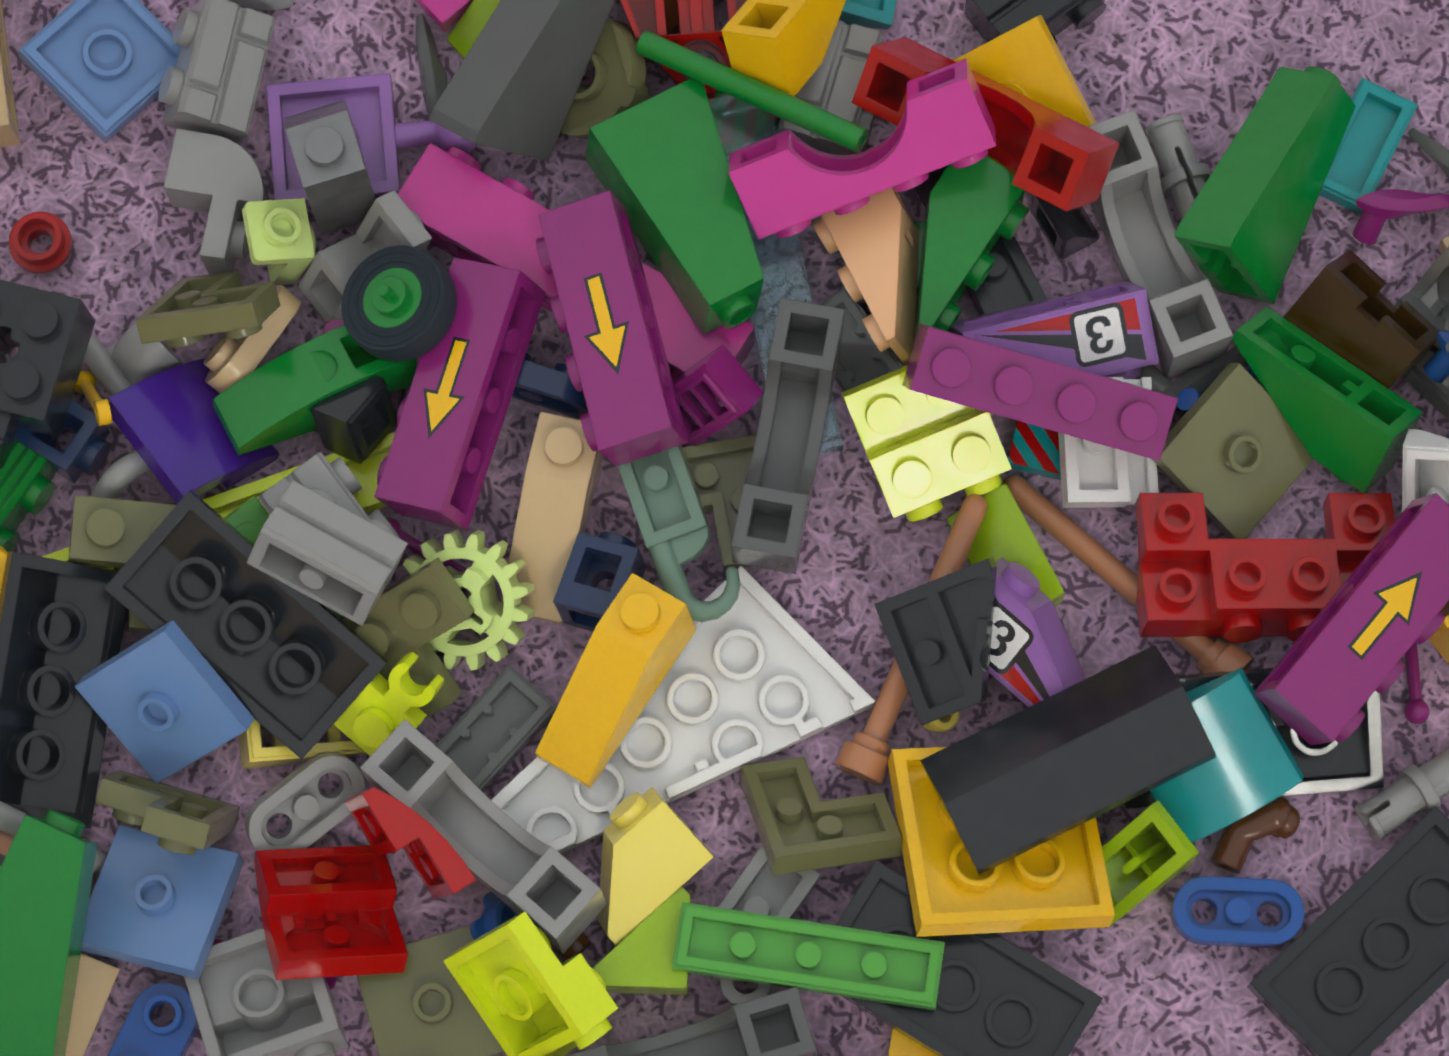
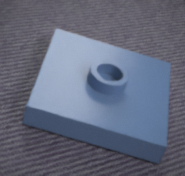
[18,0,181,144]
[75,620,255,783]
[81,825,244,980]

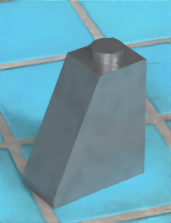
[285,99,376,235]

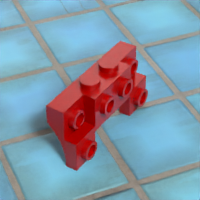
[1135,493,1395,643]

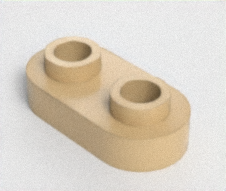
[203,284,301,394]

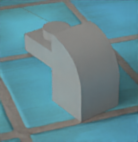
[164,129,270,274]
[298,190,432,323]

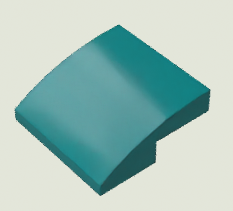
[1150,668,1304,843]

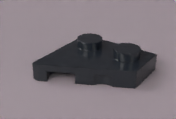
[874,557,997,725]

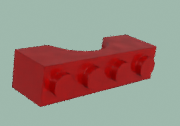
[851,37,1120,212]

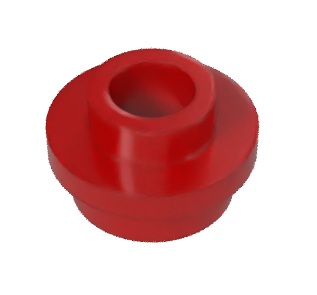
[8,212,72,274]

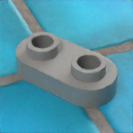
[245,752,365,850]

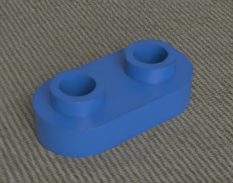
[1171,876,1305,948]
[108,983,199,1056]

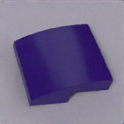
[108,358,280,504]

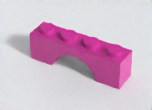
[728,58,996,240]

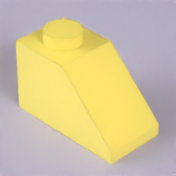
[597,787,714,945]

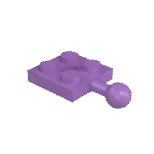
[266,73,478,208]

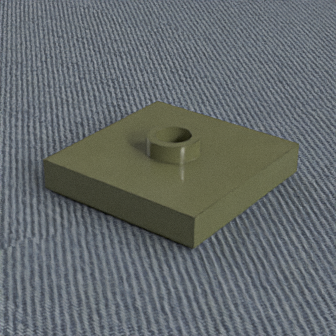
[1152,363,1313,539]
[357,925,505,1056]

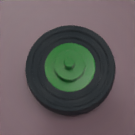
[341,245,457,362]

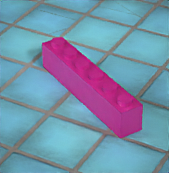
[397,143,755,403]

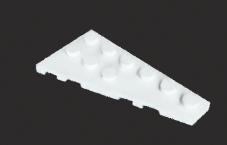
[491,566,876,854]

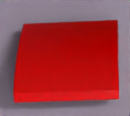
[344,787,476,898]
[254,845,408,980]

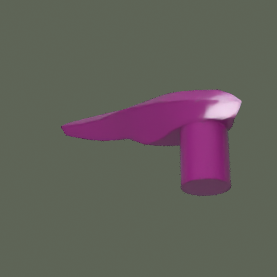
[1352,189,1449,245]

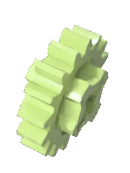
[396,529,535,671]

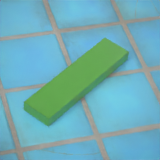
[672,902,945,1010]

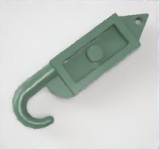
[618,446,741,622]

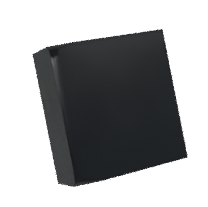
[1031,195,1100,259]
[311,376,397,464]

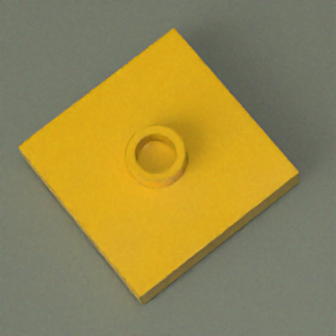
[953,15,1096,169]

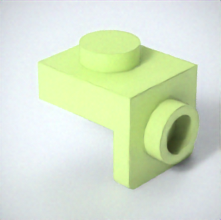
[242,198,316,285]

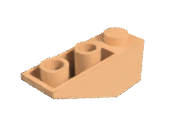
[812,187,919,366]

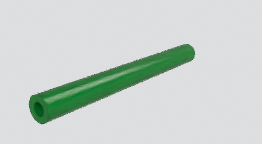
[636,30,869,153]

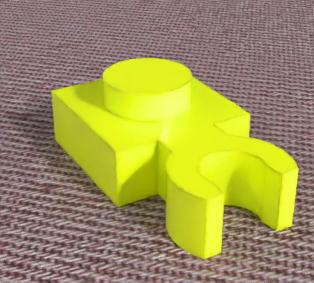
[333,652,444,756]

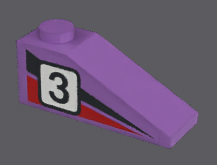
[950,281,1159,379]
[989,557,1086,707]

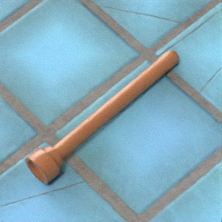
[1003,475,1254,674]
[834,494,988,786]

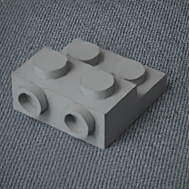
[184,928,349,1056]

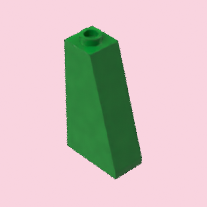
[1174,66,1356,304]
[585,78,764,335]
[0,809,98,1056]

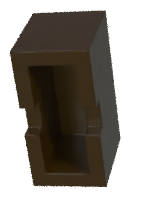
[1283,250,1440,391]

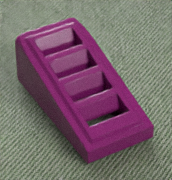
[673,344,764,447]

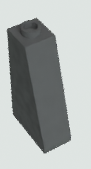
[429,0,614,161]

